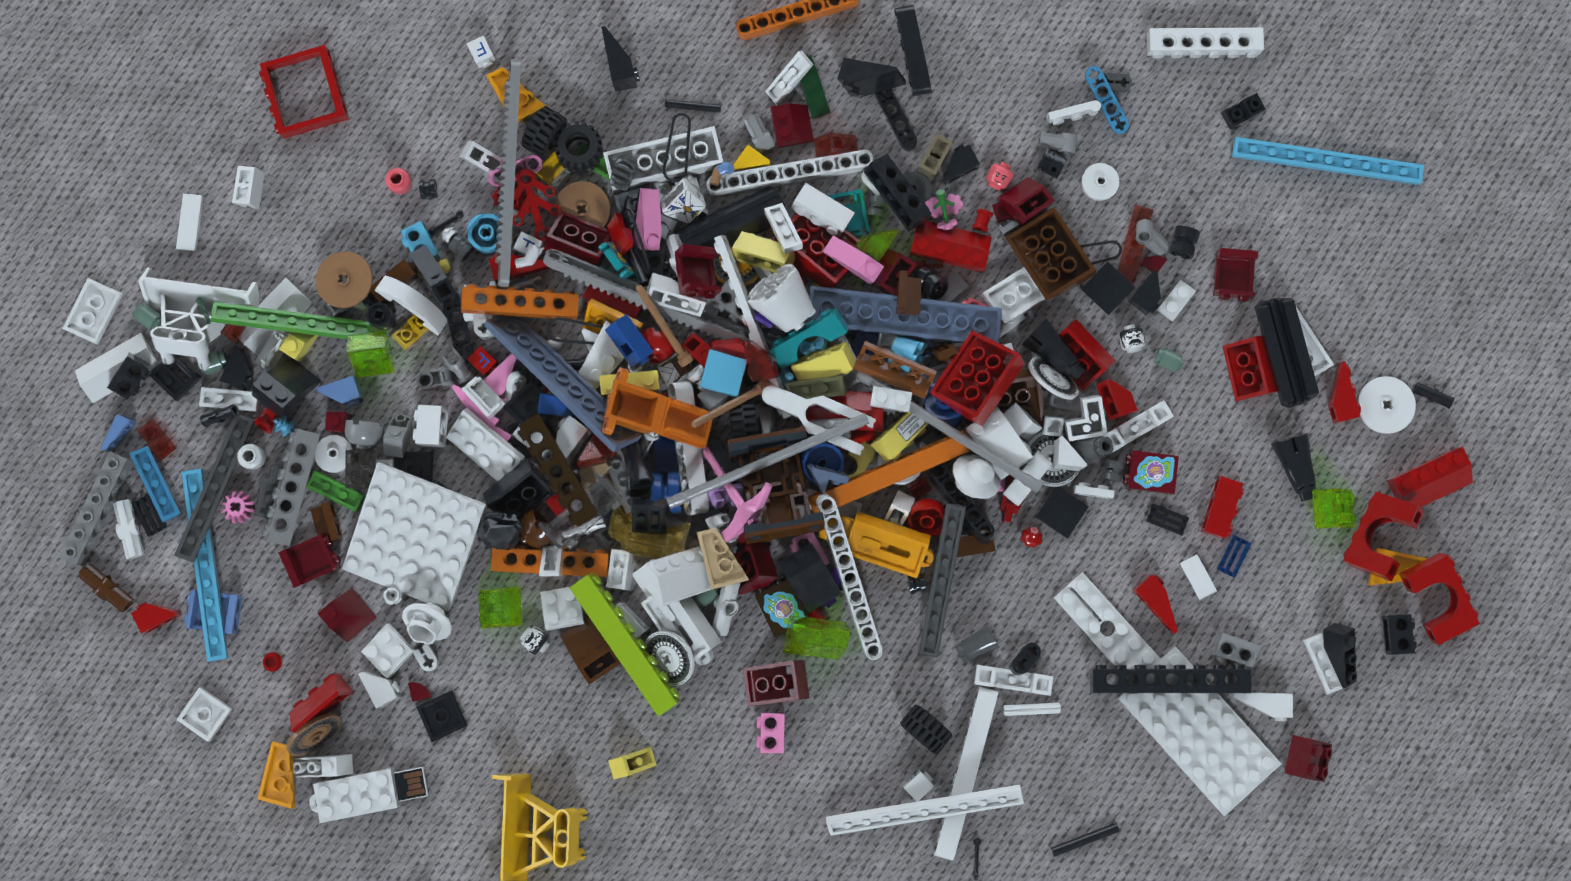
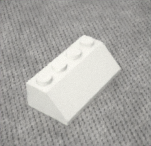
[639,546,711,606]

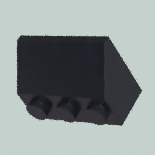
[483,458,553,520]

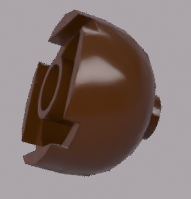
[520,509,556,548]

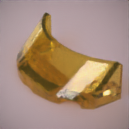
[608,505,691,559]

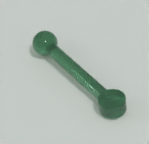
[196,297,211,324]

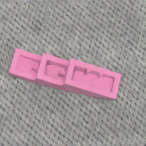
[452,384,514,443]

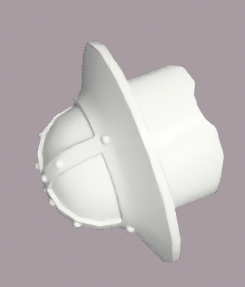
[953,454,1000,499]
[402,602,452,645]

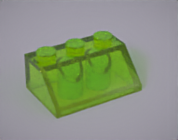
[783,615,851,660]

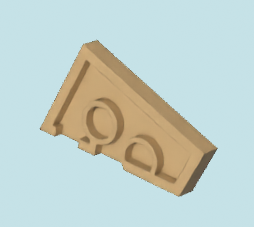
[697,528,749,590]

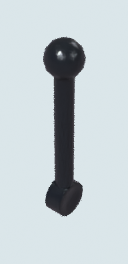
[428,211,464,235]
[973,838,981,880]

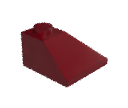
[317,588,377,643]

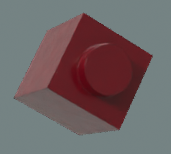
[325,412,352,433]

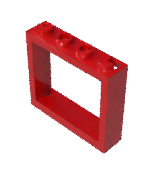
[259,44,349,139]

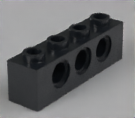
[864,154,932,232]

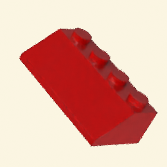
[909,221,992,273]
[1386,446,1473,508]

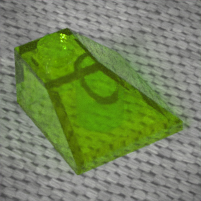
[856,229,899,263]

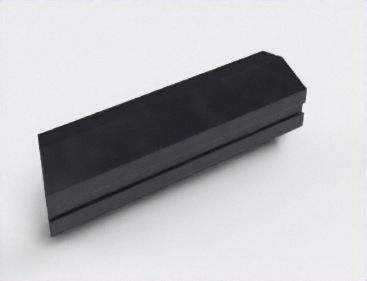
[679,186,785,248]
[1254,298,1319,408]

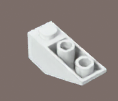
[293,754,353,778]

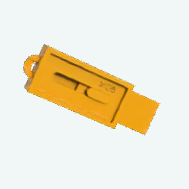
[818,511,934,578]

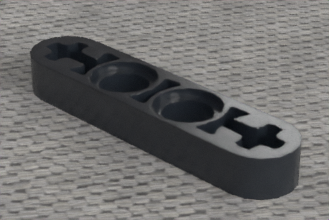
[874,89,917,151]
[443,292,474,363]

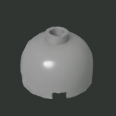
[345,420,384,450]

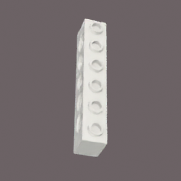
[1147,27,1264,59]

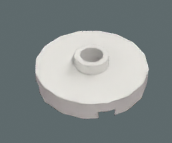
[1081,163,1119,201]
[315,435,354,473]

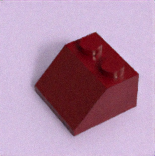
[770,103,814,148]
[734,542,778,595]

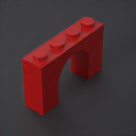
[1343,491,1424,582]
[1399,552,1480,645]

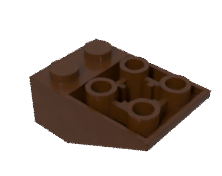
[560,616,621,684]

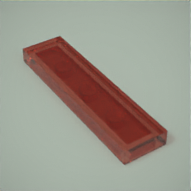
[1118,205,1153,282]

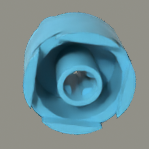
[467,213,499,255]
[888,336,925,372]

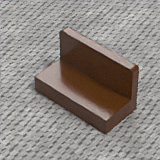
[896,271,921,315]
[311,501,343,542]

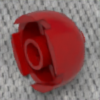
[640,328,676,364]
[908,498,945,537]

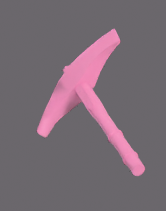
[701,445,772,543]

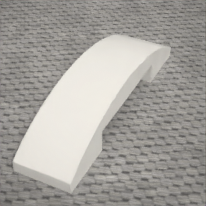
[375,275,447,336]
[1103,400,1174,452]
[974,665,1053,696]

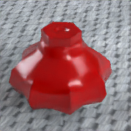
[1020,527,1043,548]

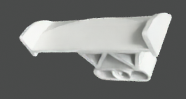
[138,267,259,370]

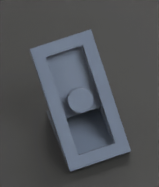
[807,463,849,494]

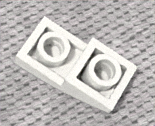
[1180,555,1217,600]

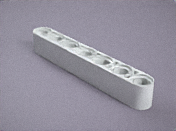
[668,381,709,515]

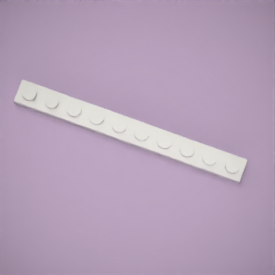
[714,235,792,419]
[826,785,1024,836]

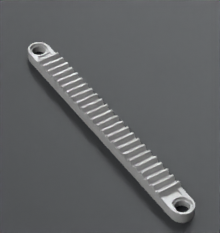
[495,59,521,287]
[543,249,756,349]

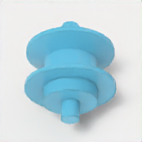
[273,415,294,437]

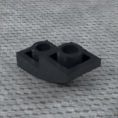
[1221,93,1266,129]

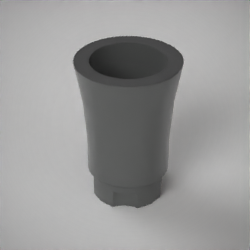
[1072,436,1114,463]
[955,624,999,663]

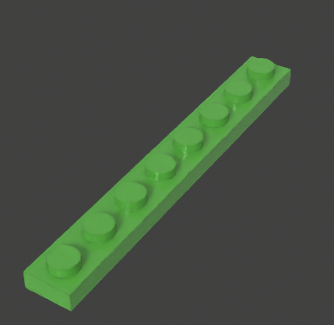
[211,302,371,342]

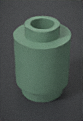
[133,304,161,330]
[1153,348,1184,373]
[201,350,229,374]
[691,588,720,609]

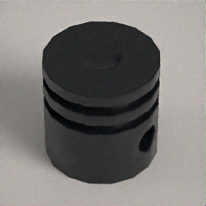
[1037,148,1067,179]

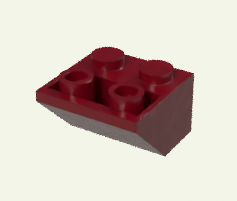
[997,177,1055,228]
[871,247,917,296]
[1284,735,1332,783]

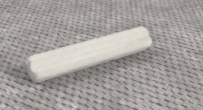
[1003,703,1061,716]

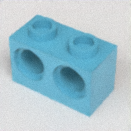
[401,221,441,261]

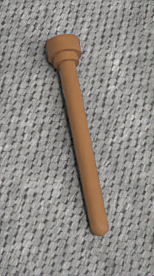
[636,285,694,368]
[691,379,770,428]

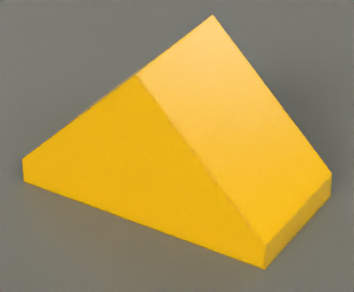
[733,145,770,172]

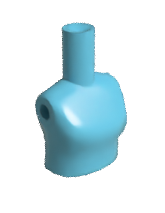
[779,368,797,390]

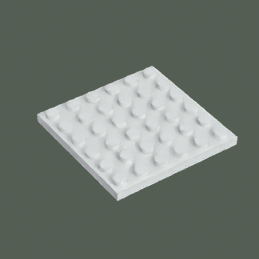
[342,462,487,612]

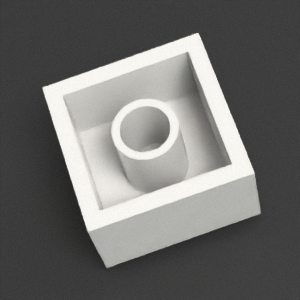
[413,405,448,448]

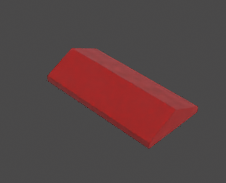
[806,391,885,432]

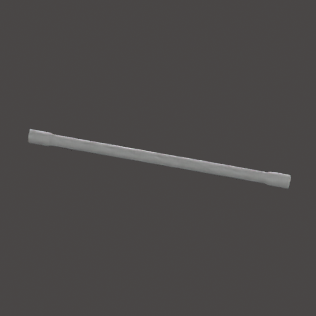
[855,371,1043,493]
[666,413,870,509]

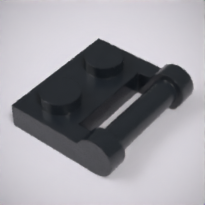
[149,354,202,402]
[632,498,668,535]

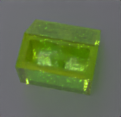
[347,330,395,378]
[1312,488,1356,529]
[478,587,522,629]

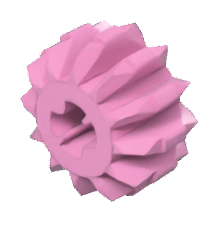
[221,491,255,523]

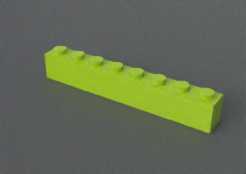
[569,572,680,717]

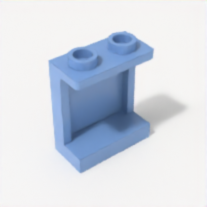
[184,590,243,634]

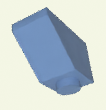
[317,376,364,407]

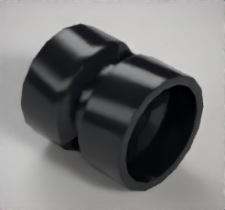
[1169,225,1200,259]
[913,265,949,300]
[366,303,397,331]

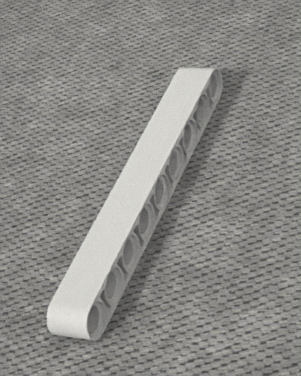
[707,150,873,196]
[816,494,882,660]
[934,686,998,861]

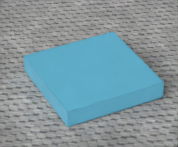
[699,349,747,398]

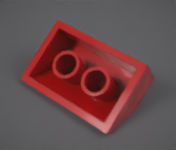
[1059,319,1116,391]
[1222,336,1277,401]

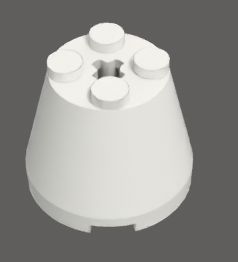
[747,264,816,332]

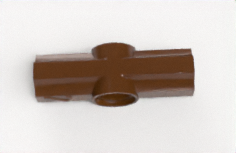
[78,564,134,612]

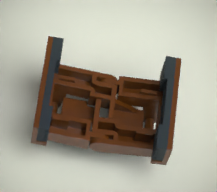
[727,427,825,544]

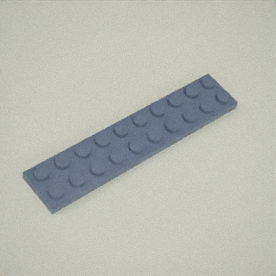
[806,286,1002,343]
[484,315,641,452]

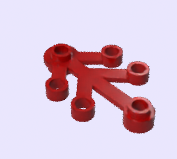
[513,169,561,241]

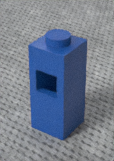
[605,314,654,368]

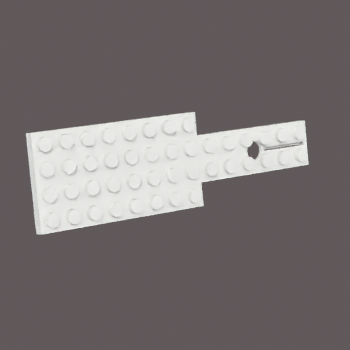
[1054,572,1281,816]

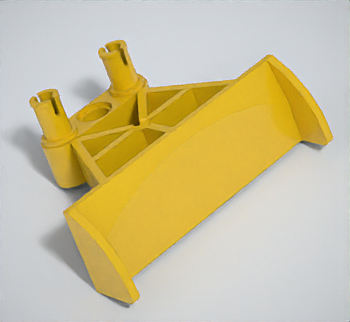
[492,773,587,881]

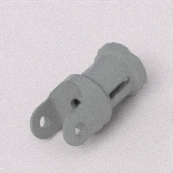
[442,348,473,383]

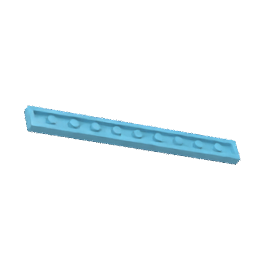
[1232,137,1424,185]
[182,468,229,662]

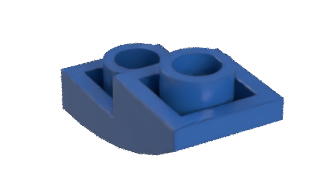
[538,393,577,417]

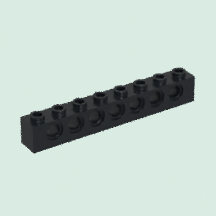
[1090,665,1251,693]

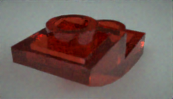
[137,419,177,461]

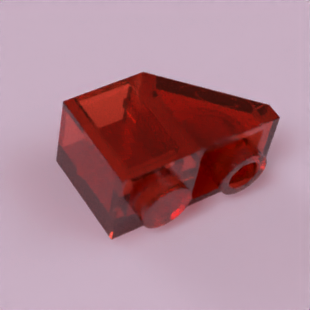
[744,342,779,382]

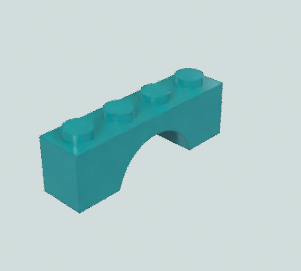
[769,308,849,369]

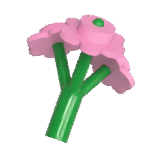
[925,189,964,230]

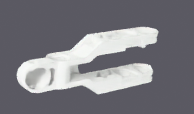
[762,385,876,455]

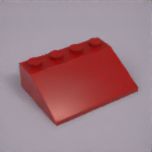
[773,214,868,288]
[930,330,1025,427]

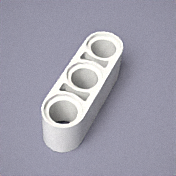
[1003,451,1052,506]

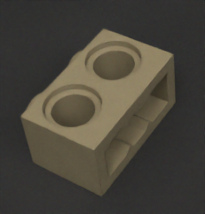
[917,133,953,180]

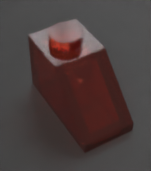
[814,132,858,158]
[577,434,618,469]

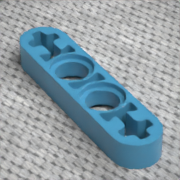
[1085,66,1129,134]

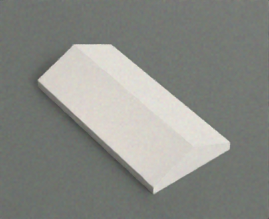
[233,278,313,356]
[75,333,159,403]

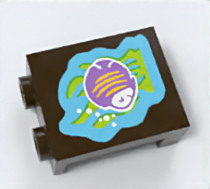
[755,577,810,638]

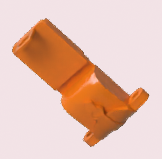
[602,367,713,449]

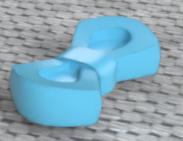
[799,336,827,356]

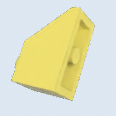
[279,332,318,362]
[608,747,657,779]

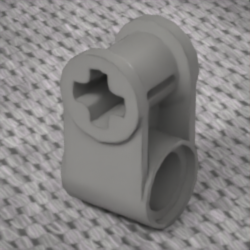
[416,366,455,391]

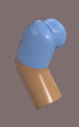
[709,162,734,186]

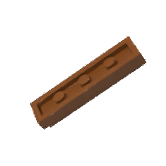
[853,341,937,399]

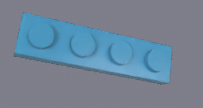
[129,446,181,523]

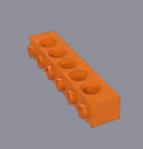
[461,284,579,320]
[491,545,610,577]

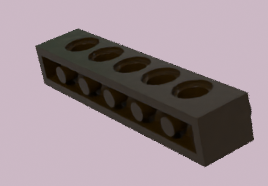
[518,413,600,527]

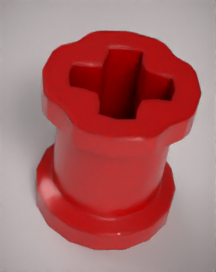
[971,209,993,233]

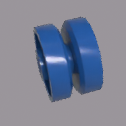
[923,383,964,431]
[799,441,844,484]
[650,471,682,515]

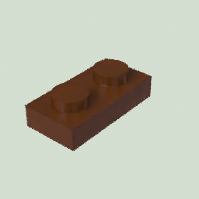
[929,341,957,362]

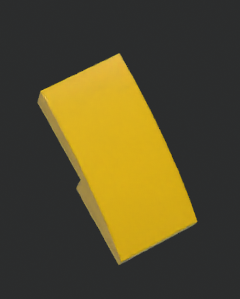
[392,315,429,350]

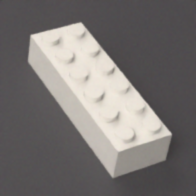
[603,126,723,193]

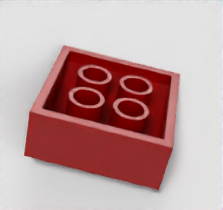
[290,673,353,733]

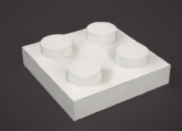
[540,586,585,631]
[361,623,415,679]
[177,687,233,742]

